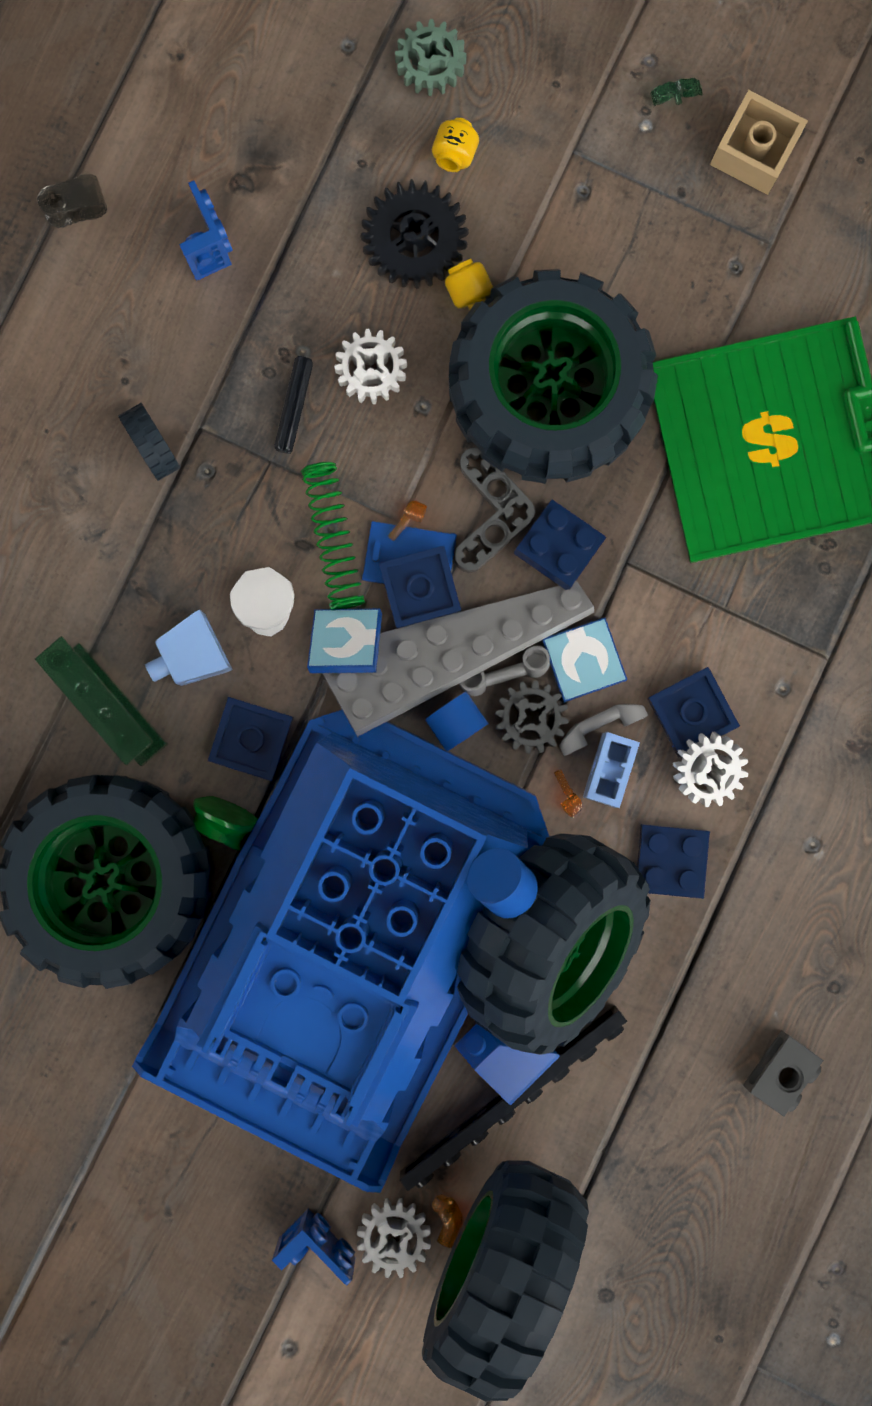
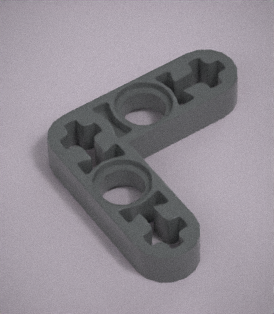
[455,447,535,573]

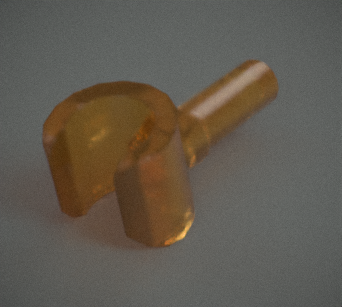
[388,501,427,541]
[554,769,582,818]

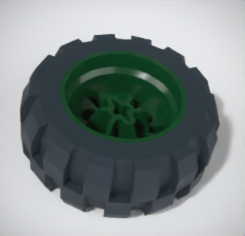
[448,269,658,484]
[0,775,213,989]
[457,833,651,1055]
[422,1160,589,1401]

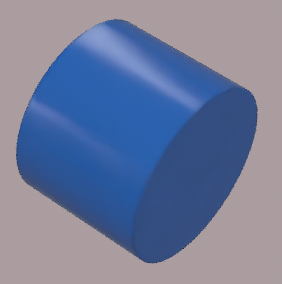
[425,691,489,752]
[467,848,538,918]

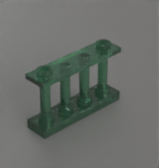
[35,636,168,766]

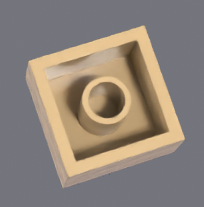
[710,90,808,195]

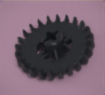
[360,179,469,289]

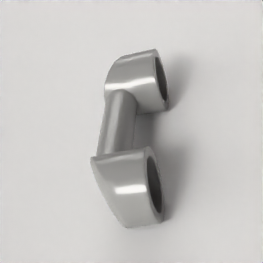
[459,646,550,696]
[559,704,648,756]

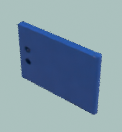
[362,521,457,584]

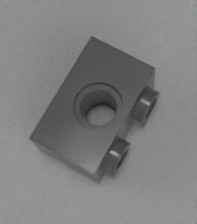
[743,1030,824,1117]

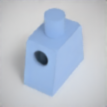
[145,610,233,686]

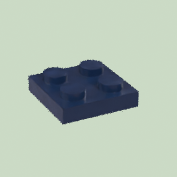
[513,499,606,590]
[379,546,462,628]
[647,667,740,758]
[208,697,294,781]
[637,824,710,899]

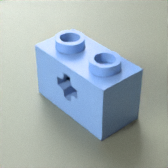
[583,732,640,808]

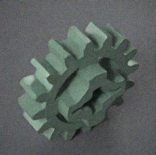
[395,19,466,96]

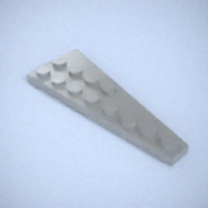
[322,581,594,737]

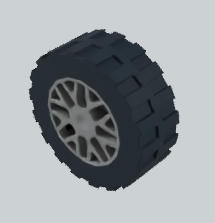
[118,402,181,481]

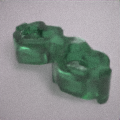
[650,78,703,107]

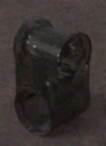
[37,174,107,228]

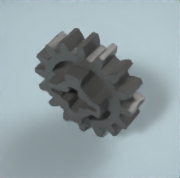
[495,681,569,754]

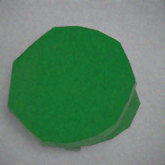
[193,796,258,851]

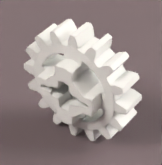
[334,329,407,404]
[673,732,748,807]
[357,1198,431,1278]

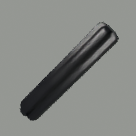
[274,356,313,454]

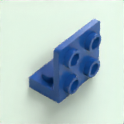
[179,180,233,281]
[272,1208,356,1286]

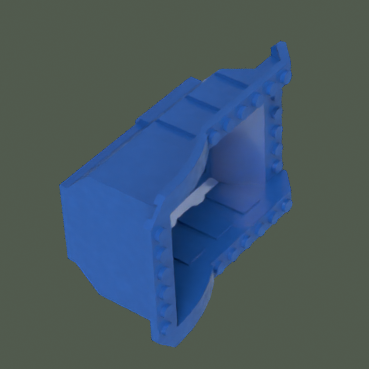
[132,710,550,1193]

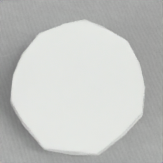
[230,567,294,636]

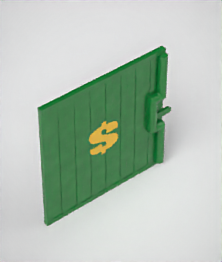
[653,316,872,563]

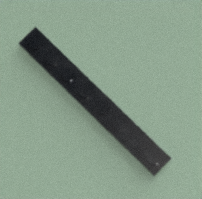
[399,1005,628,1191]

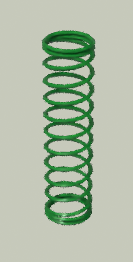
[301,462,365,610]

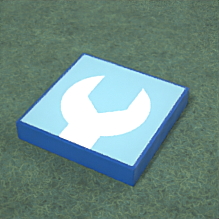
[307,608,382,673]
[541,617,627,703]

